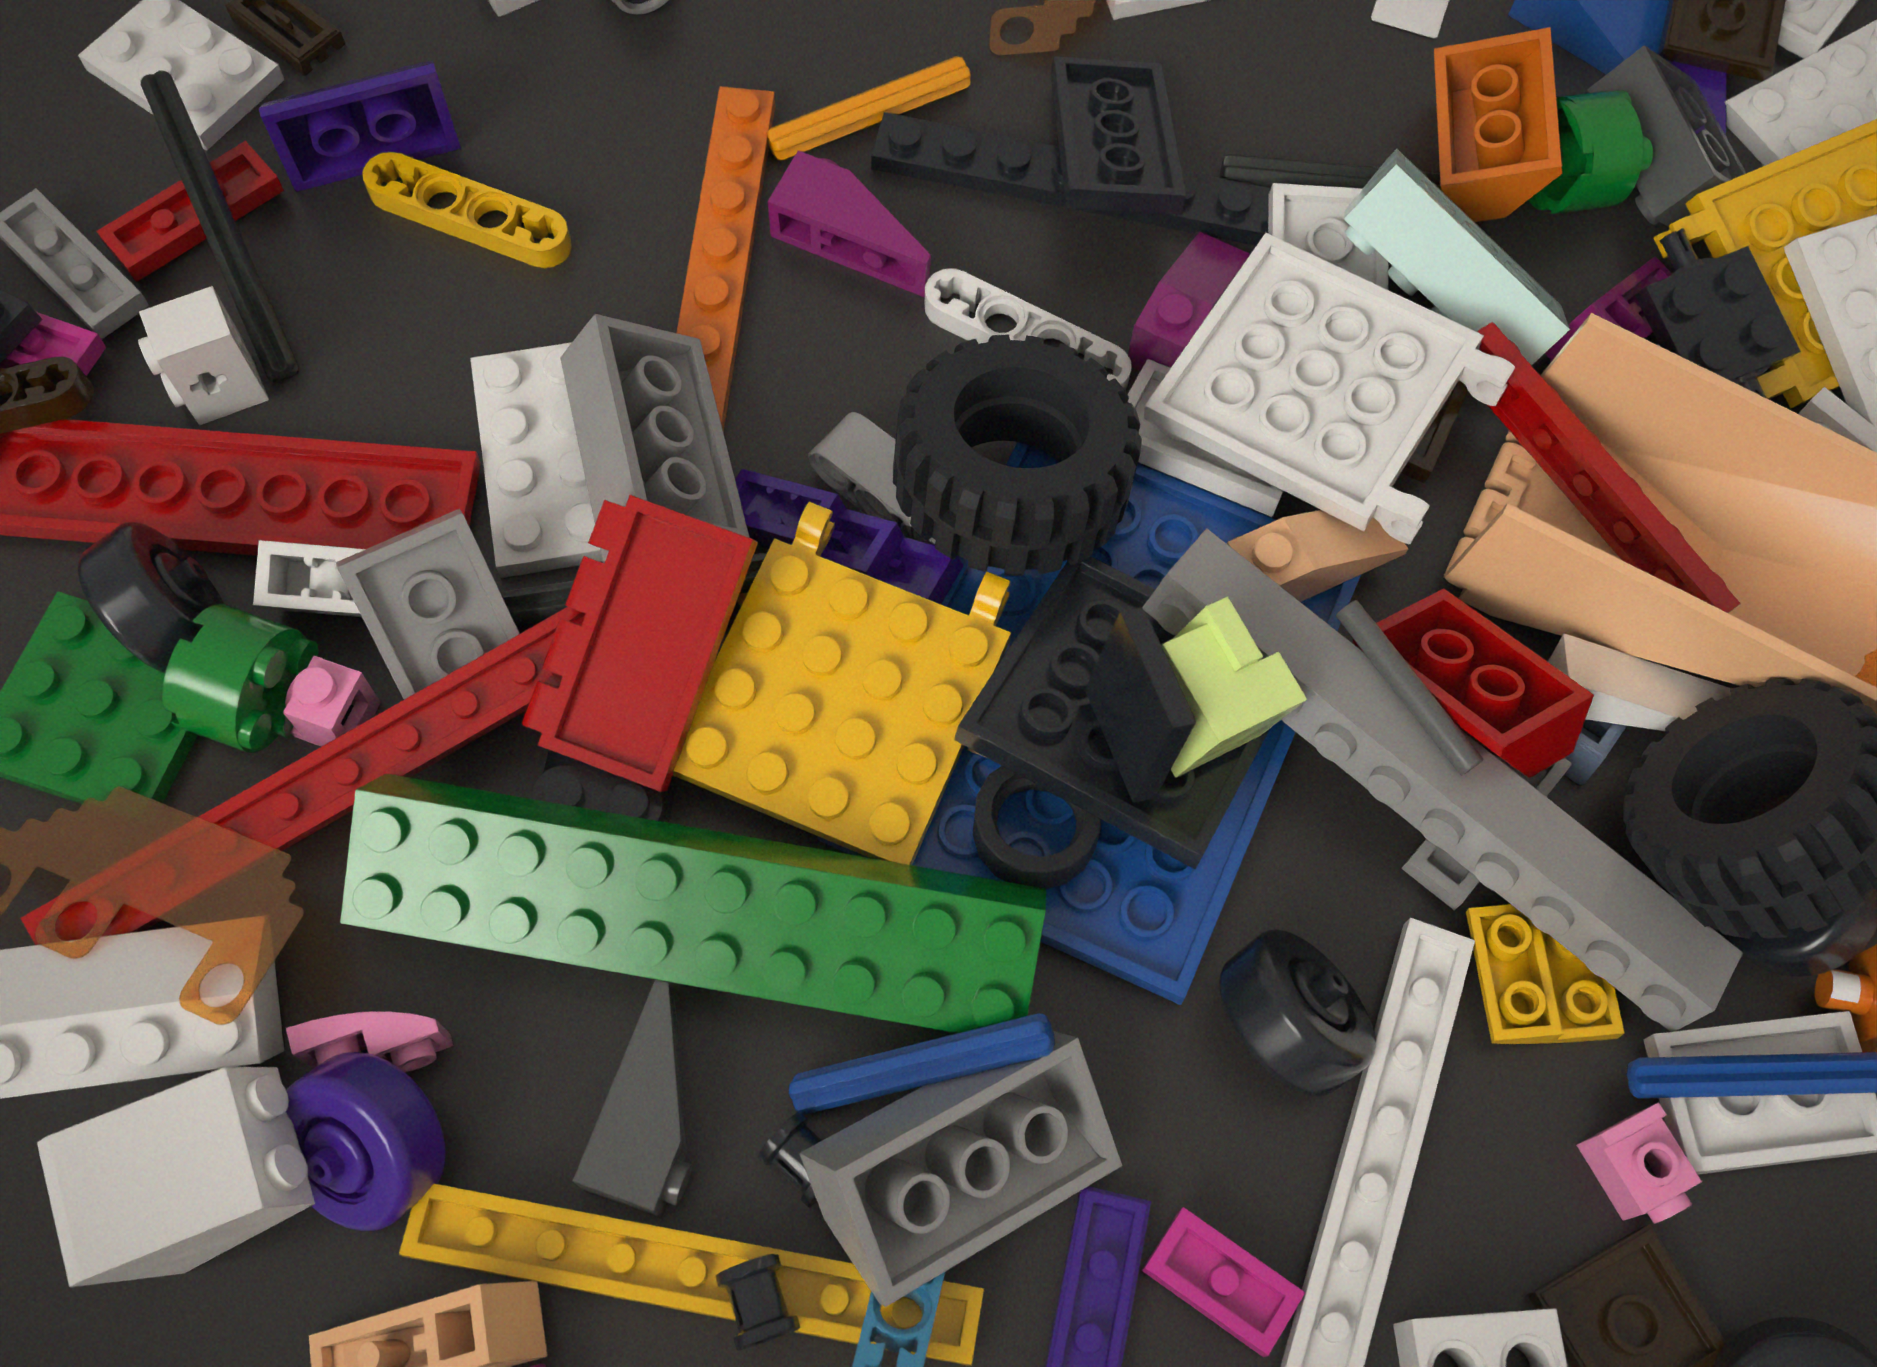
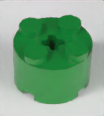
[1529,90,1653,214]
[162,604,319,753]

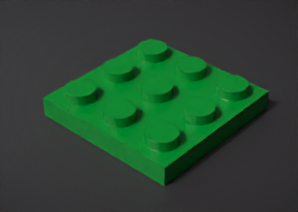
[0,591,198,827]

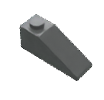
[573,979,692,1219]

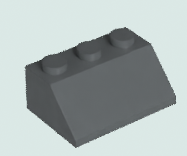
[1587,45,1746,227]

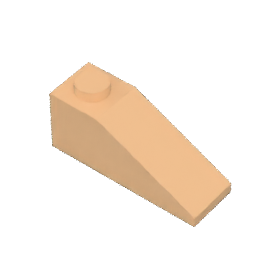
[1227,510,1408,602]
[309,1281,547,1367]

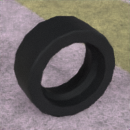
[973,765,1101,889]

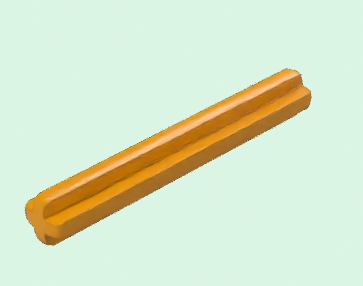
[767,56,971,161]

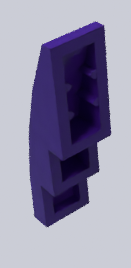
[735,469,964,604]

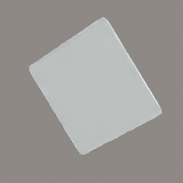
[1371,0,1449,38]

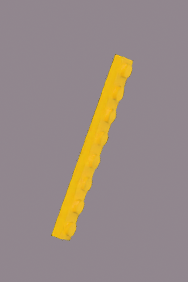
[399,1184,984,1366]

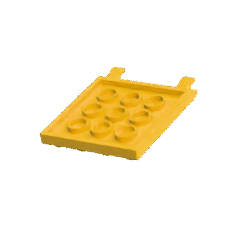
[1653,119,1877,409]
[673,502,1011,865]

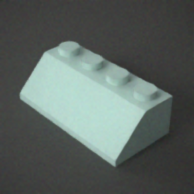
[1344,149,1570,366]

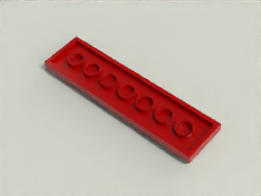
[0,419,481,556]

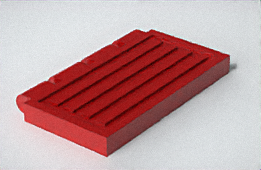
[522,495,758,792]

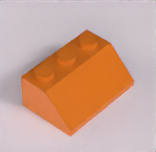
[1434,27,1562,222]

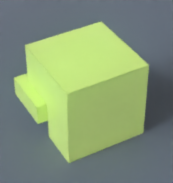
[1161,596,1307,778]

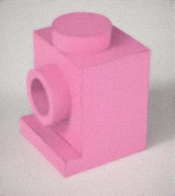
[283,656,381,747]
[1577,1102,1702,1224]

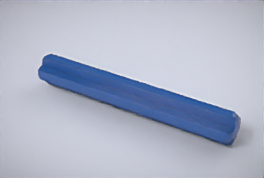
[789,1013,1055,1115]
[1626,1052,1877,1099]

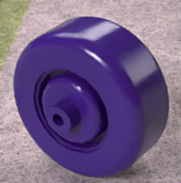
[286,1052,446,1231]

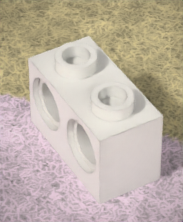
[1393,1309,1567,1367]

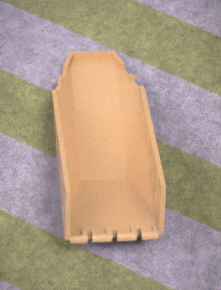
[1444,313,1877,715]

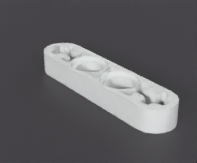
[924,268,1132,392]

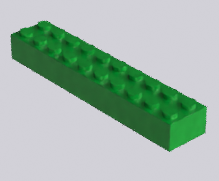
[340,774,1047,1033]

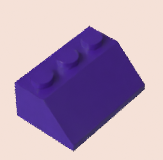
[259,60,461,192]

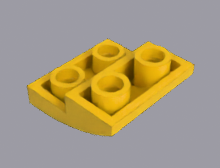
[1466,904,1625,1044]

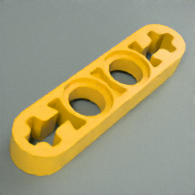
[362,152,572,268]

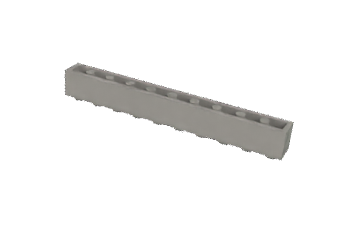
[1142,528,1743,1032]

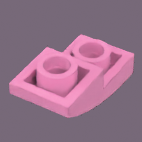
[286,1012,453,1072]

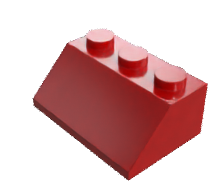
[1352,588,1594,778]

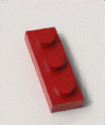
[96,141,284,282]

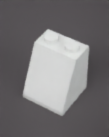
[37,1067,315,1287]

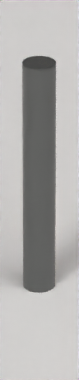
[1336,600,1484,776]

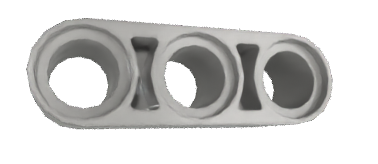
[808,412,936,545]

